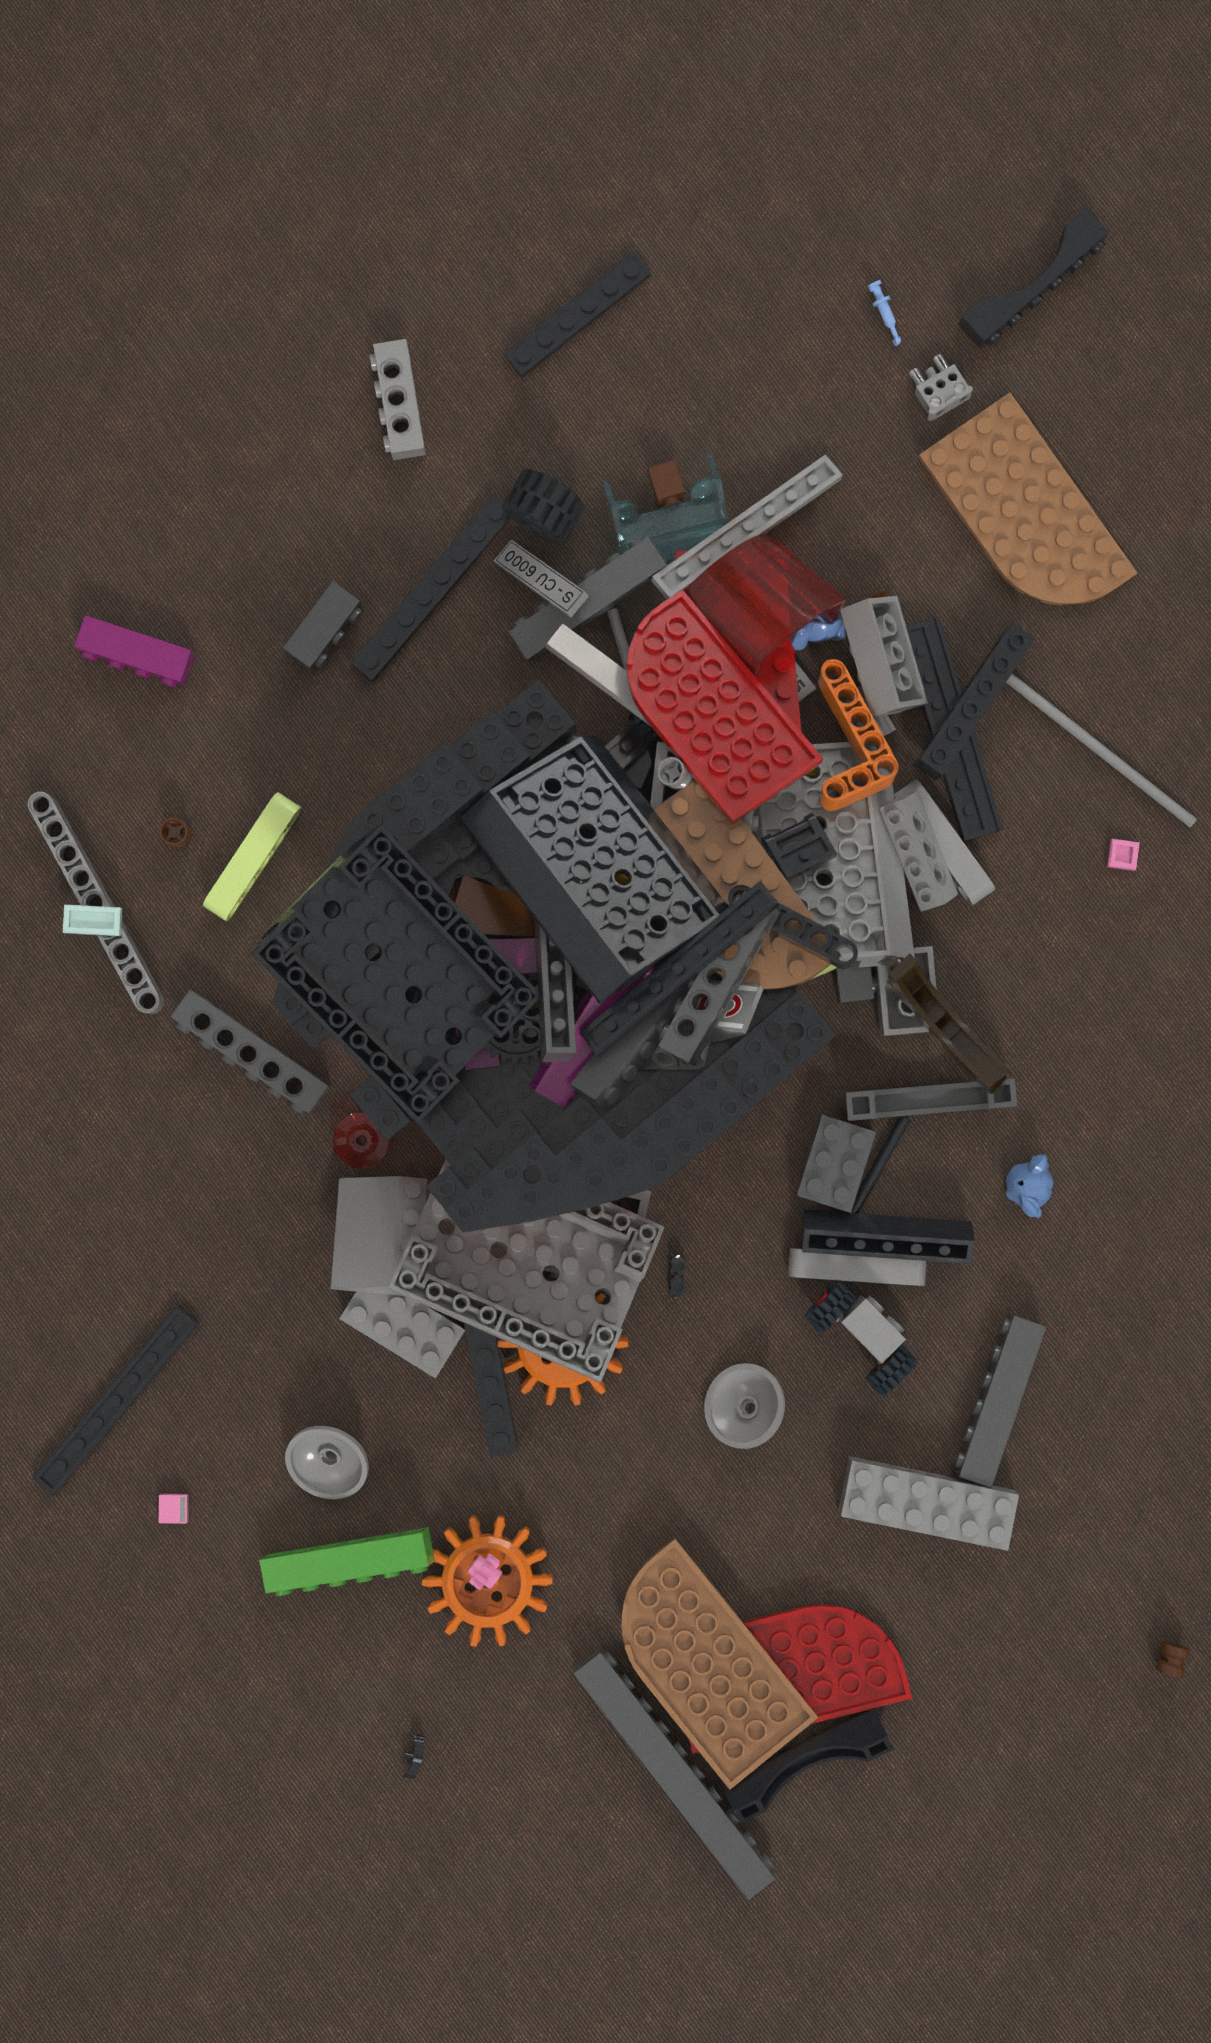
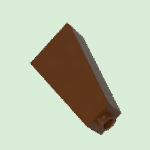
[450,875,535,939]

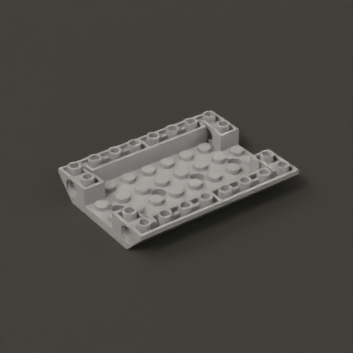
[742,742,915,967]
[388,1159,665,1383]

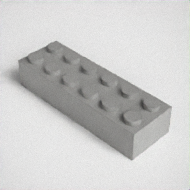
[838,1456,1019,1551]

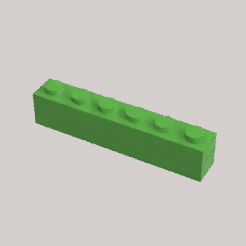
[259,1527,435,1596]

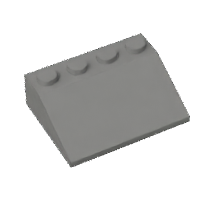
[330,1176,427,1296]

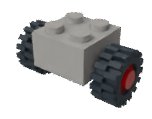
[804,1281,918,1396]

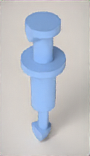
[868,280,901,346]

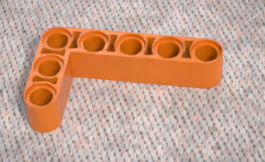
[818,659,898,811]

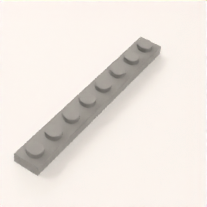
[651,454,843,600]

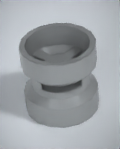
[657,757,694,791]

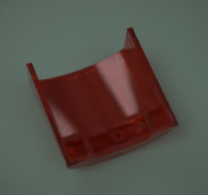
[684,533,847,676]

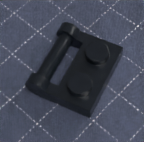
[761,813,837,881]

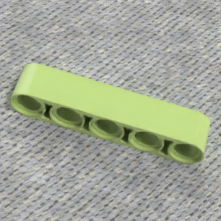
[203,792,302,921]

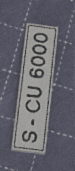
[494,540,589,618]

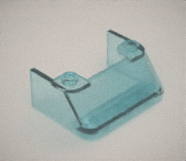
[603,453,728,563]

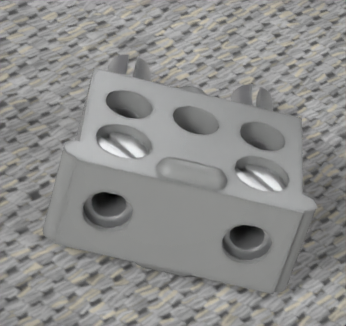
[909,354,973,421]

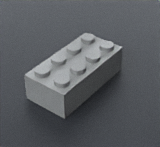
[840,596,928,717]
[339,1292,465,1379]

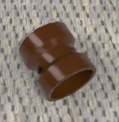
[159,817,192,848]
[1155,1641,1190,1678]

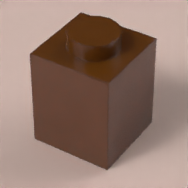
[648,460,685,507]

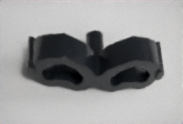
[669,1254,687,1299]
[402,1733,425,1779]

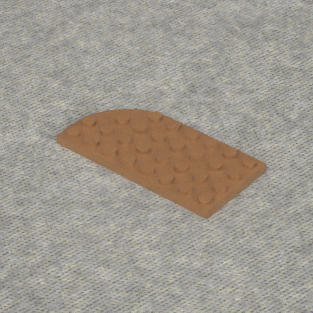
[918,392,1137,606]
[654,780,842,990]
[621,1538,818,1790]

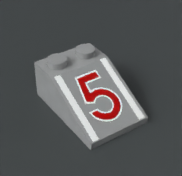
[682,980,764,1043]

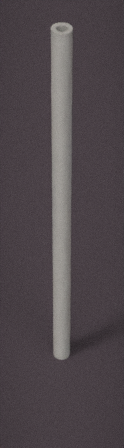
[1006,673,1197,827]

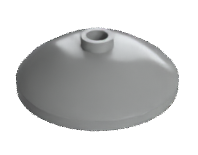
[704,1363,785,1449]
[285,1426,369,1499]

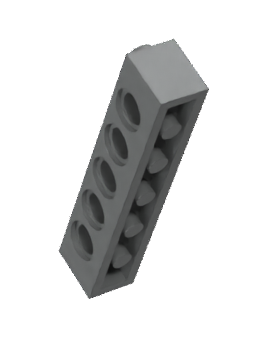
[659,891,780,1067]
[171,989,331,1115]

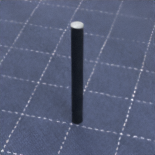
[846,1116,910,1214]

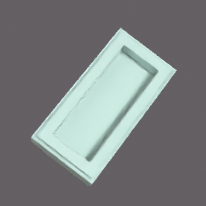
[63,905,123,936]

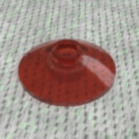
[333,1112,389,1169]

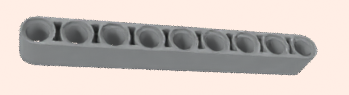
[28,792,164,1014]

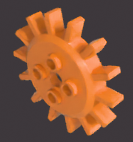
[498,1278,628,1406]
[422,1515,553,1647]

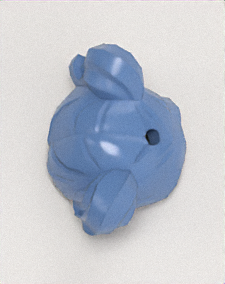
[790,604,846,650]
[1006,1154,1054,1218]

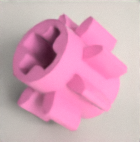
[467,1553,502,1590]

